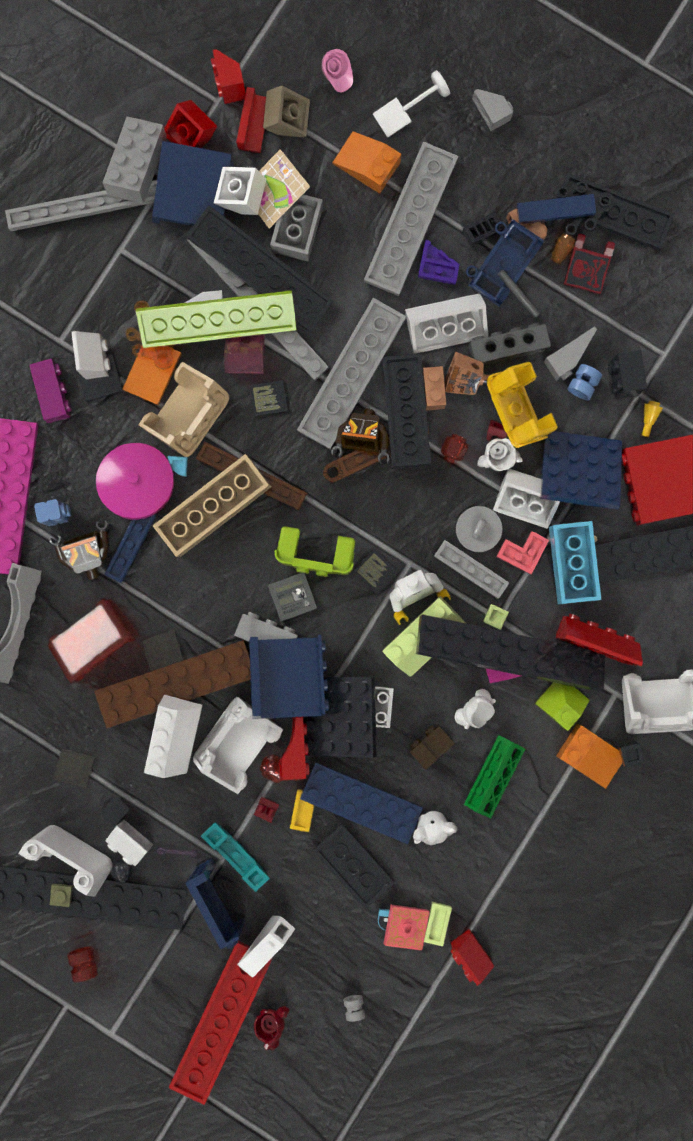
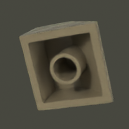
[263,86,310,137]

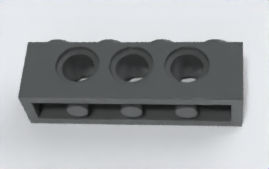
[469,323,551,365]

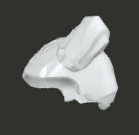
[478,438,523,471]
[455,689,496,729]
[413,811,458,845]

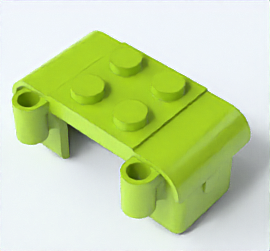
[275,527,355,577]

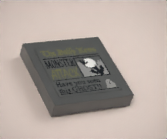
[268,573,317,621]

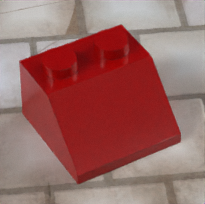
[164,100,217,148]

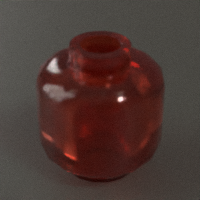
[440,433,469,463]
[260,754,281,783]

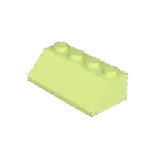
[382,596,467,677]

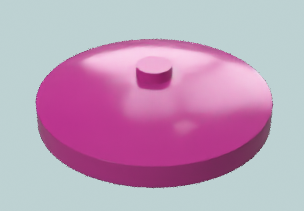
[96,443,174,520]

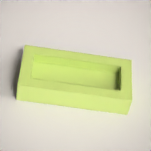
[424,902,452,946]

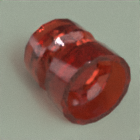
[67,946,98,983]

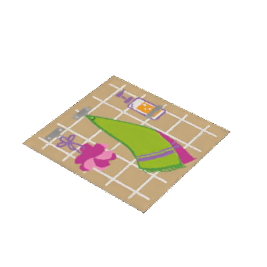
[258,149,310,229]

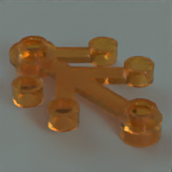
[125,301,175,370]

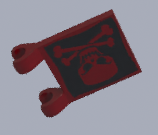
[564,234,615,294]

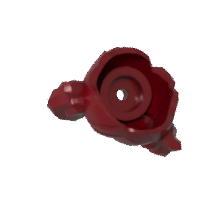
[254,1006,290,1050]

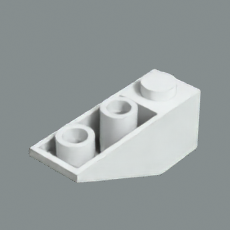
[237,915,295,977]

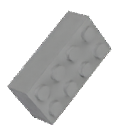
[103,116,167,204]

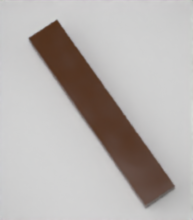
[196,442,307,511]

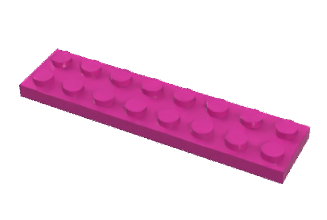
[0,418,39,574]

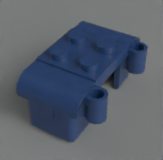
[466,219,544,307]

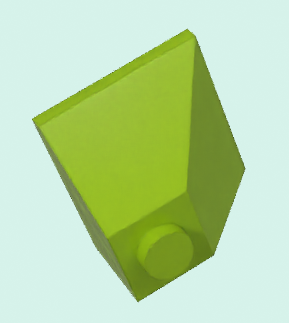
[535,682,590,731]

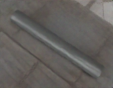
[497,269,540,318]

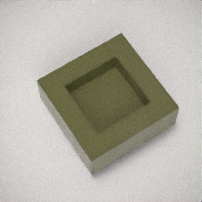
[50,884,73,907]

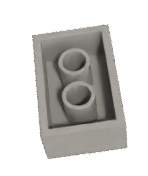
[270,195,323,262]

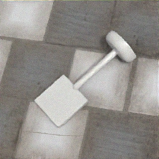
[373,70,450,137]

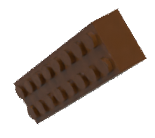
[94,640,251,728]

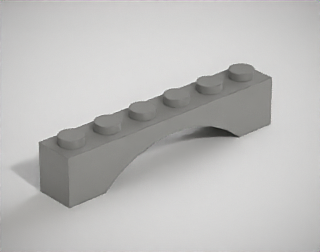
[0,563,42,684]

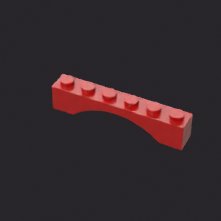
[279,717,309,781]

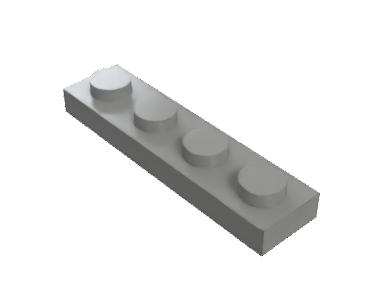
[434,540,509,599]

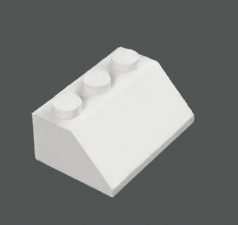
[493,469,560,529]

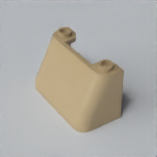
[139,362,229,457]

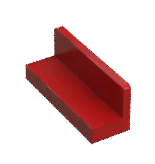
[236,87,266,153]

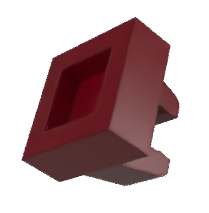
[487,420,507,441]
[253,796,279,823]

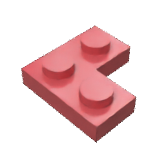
[496,531,549,575]

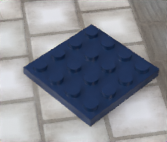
[540,431,622,510]

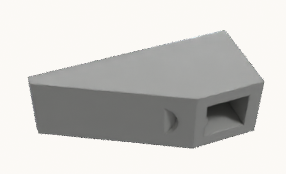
[234,612,298,641]

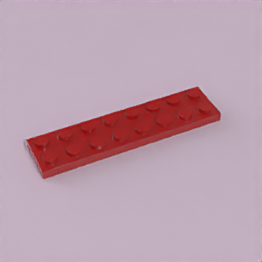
[169,940,273,1105]

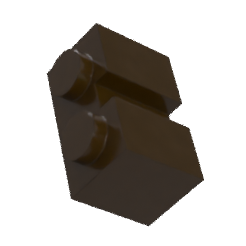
[409,725,455,770]

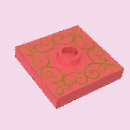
[383,905,430,950]

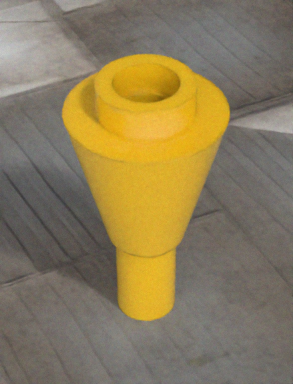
[642,401,663,437]

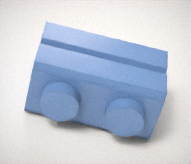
[34,499,71,526]

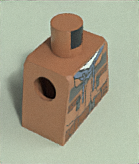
[445,352,490,395]

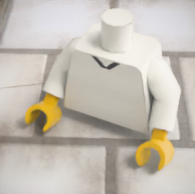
[390,570,451,625]

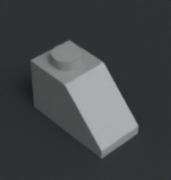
[472,89,513,131]

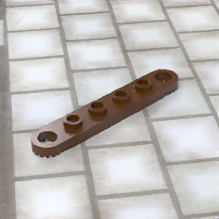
[323,427,429,483]

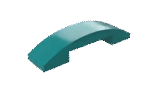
[201,822,270,892]

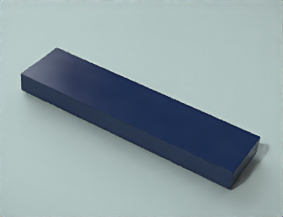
[516,194,596,224]
[104,514,157,583]

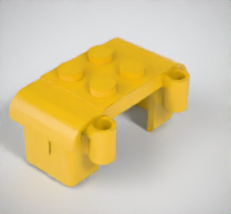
[487,362,558,448]

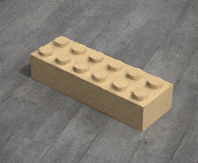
[153,454,272,557]

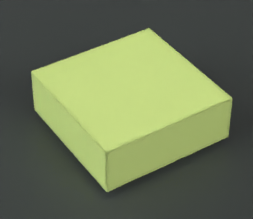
[483,604,509,630]

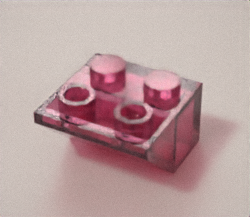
[224,334,265,374]

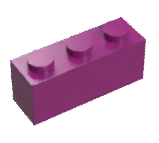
[29,359,72,423]

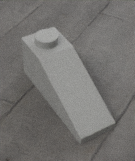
[544,326,597,381]

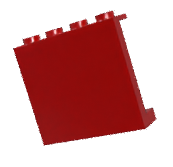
[621,435,693,526]

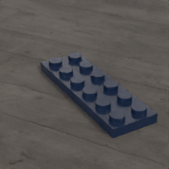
[300,762,423,844]

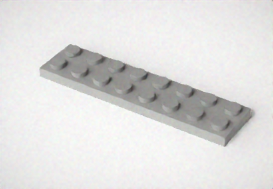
[364,142,458,296]
[297,298,406,450]

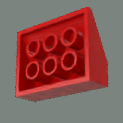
[555,614,643,666]

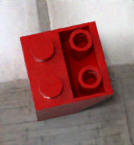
[211,49,246,104]
[450,929,494,986]

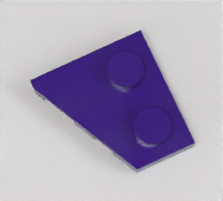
[418,240,460,285]

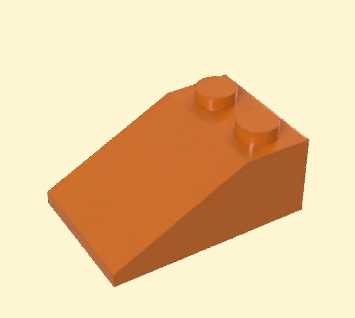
[332,131,401,194]
[556,724,622,789]

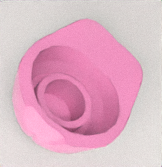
[322,49,353,93]

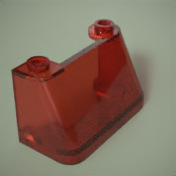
[47,598,139,684]

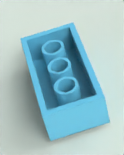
[549,521,601,604]

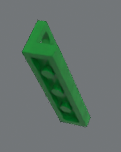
[464,735,526,818]

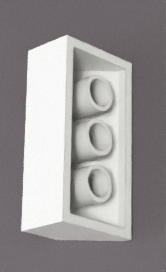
[405,293,488,354]
[144,695,202,778]

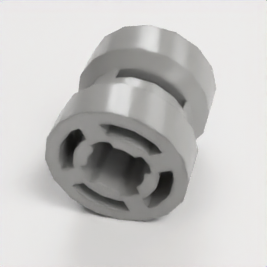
[343,995,366,1022]

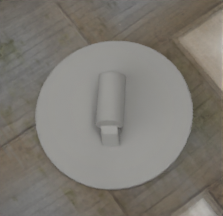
[456,506,502,552]

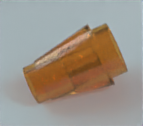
[551,234,576,264]

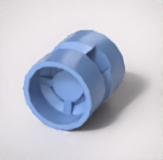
[567,364,602,400]

